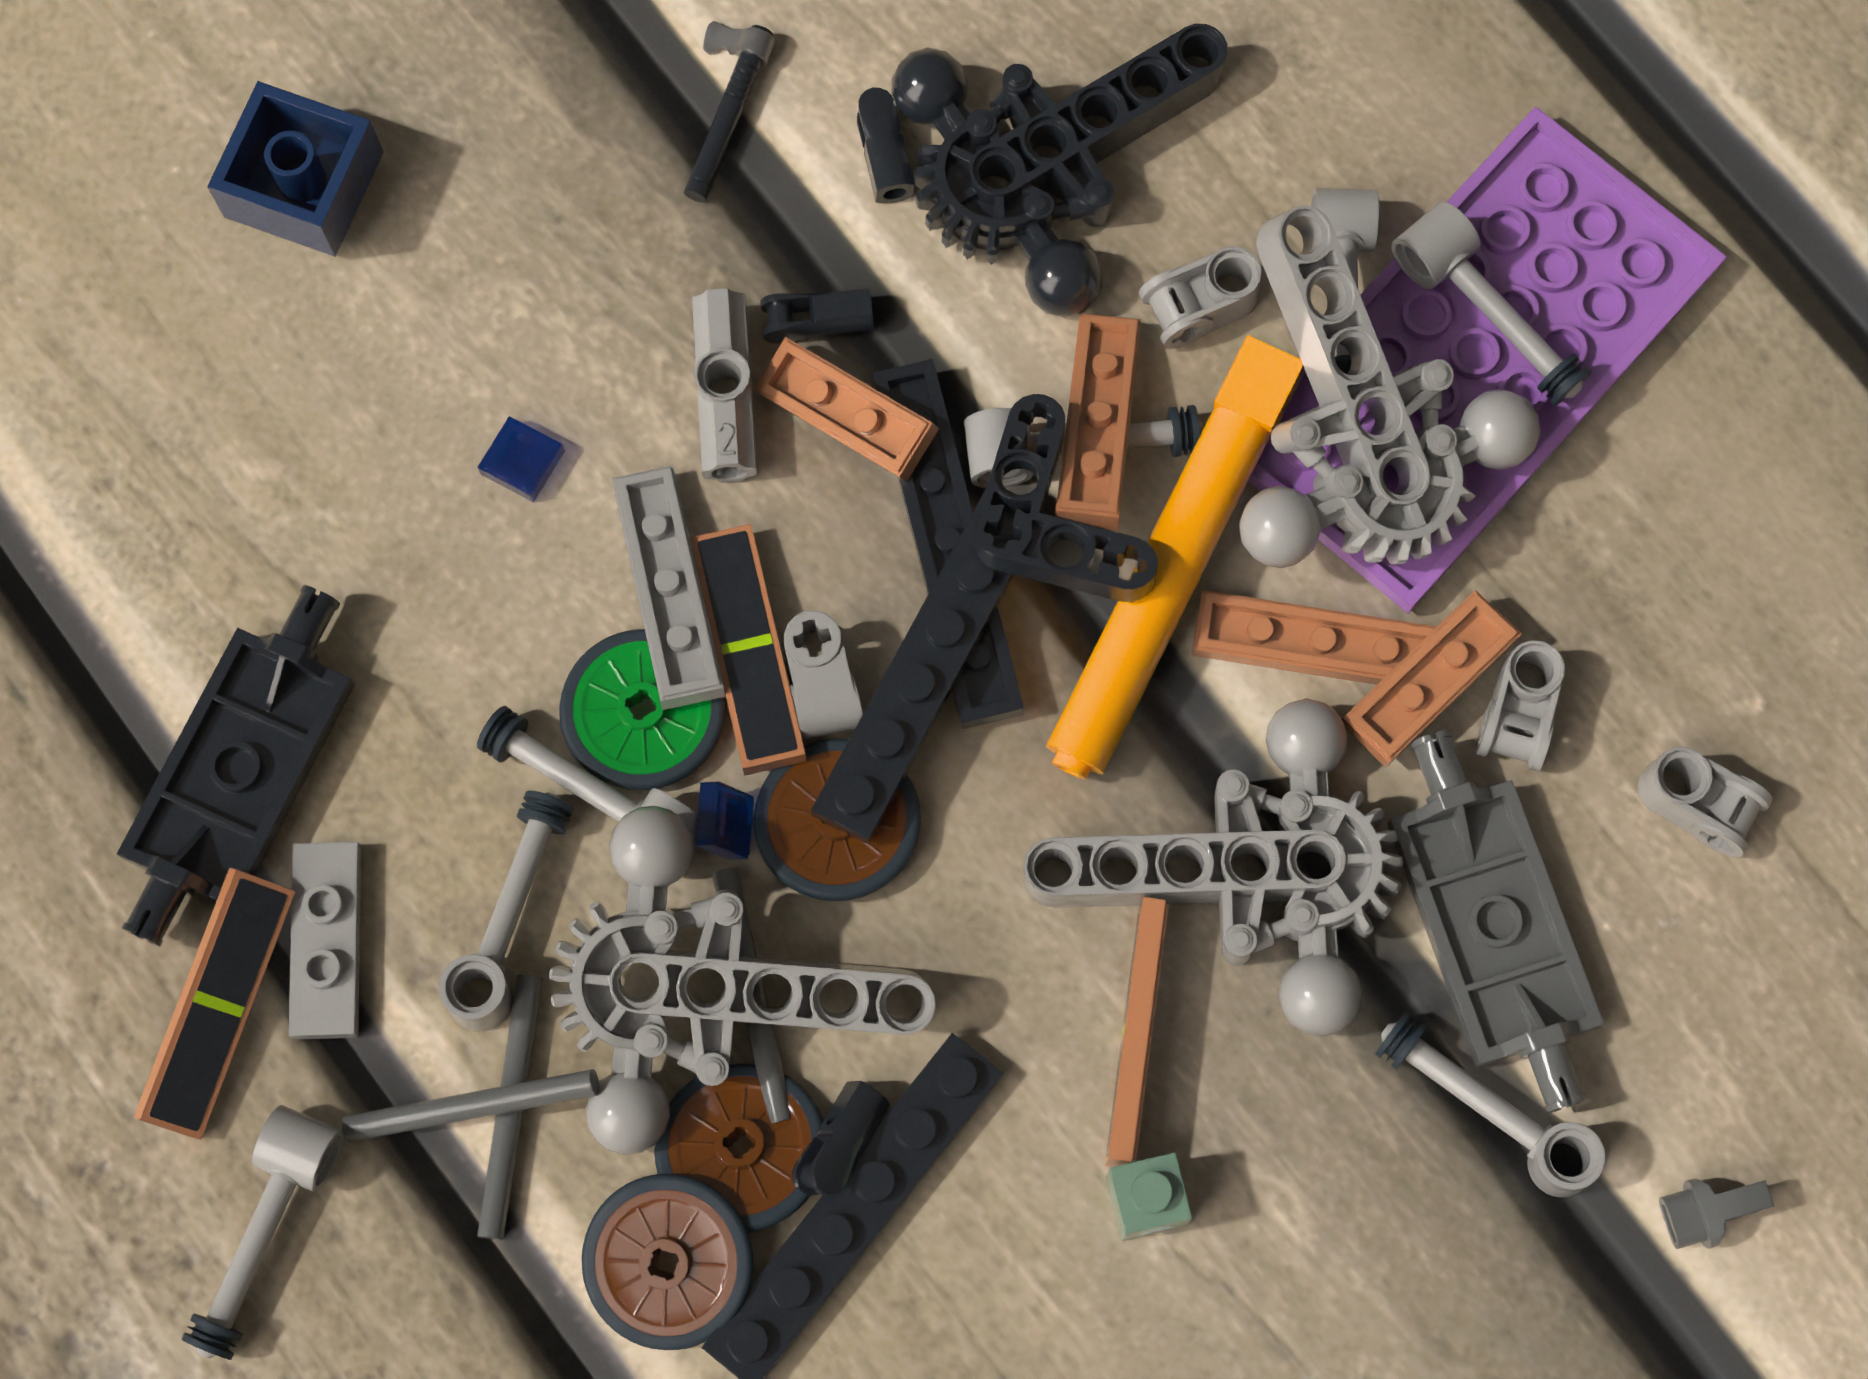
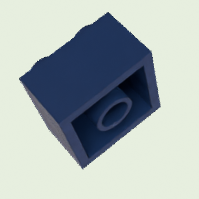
[207,81,384,257]

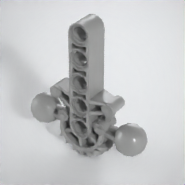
[1239,205,1541,568]
[1024,698,1403,1036]
[549,806,936,1155]

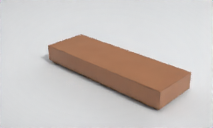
[753,337,939,482]
[1342,590,1522,768]

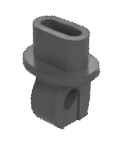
[1659,1179,1774,1249]

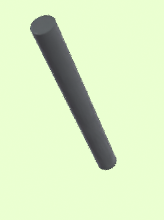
[712,868,791,1124]
[477,974,543,1240]
[342,1069,600,1142]

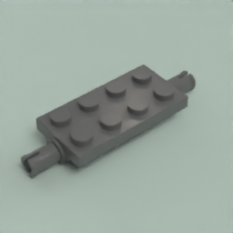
[1387,730,1604,1114]

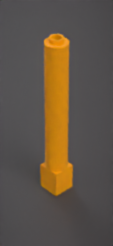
[1046,335,1304,780]

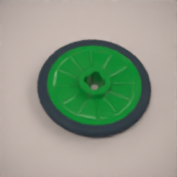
[559,629,726,790]

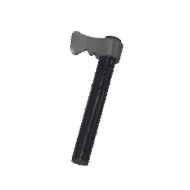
[684,21,776,203]

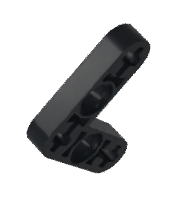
[974,394,1158,602]

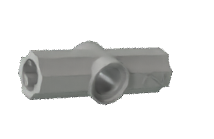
[692,288,757,483]

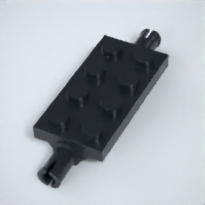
[117,585,355,947]

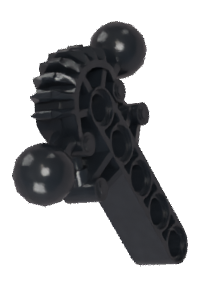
[891,24,1228,318]

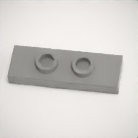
[289,842,362,1040]

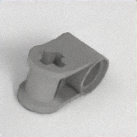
[1138,246,1262,349]
[784,610,863,740]
[1475,640,1565,772]
[1638,747,1773,858]

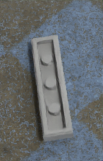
[612,466,725,710]

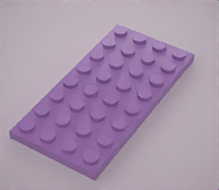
[1248,106,1727,614]

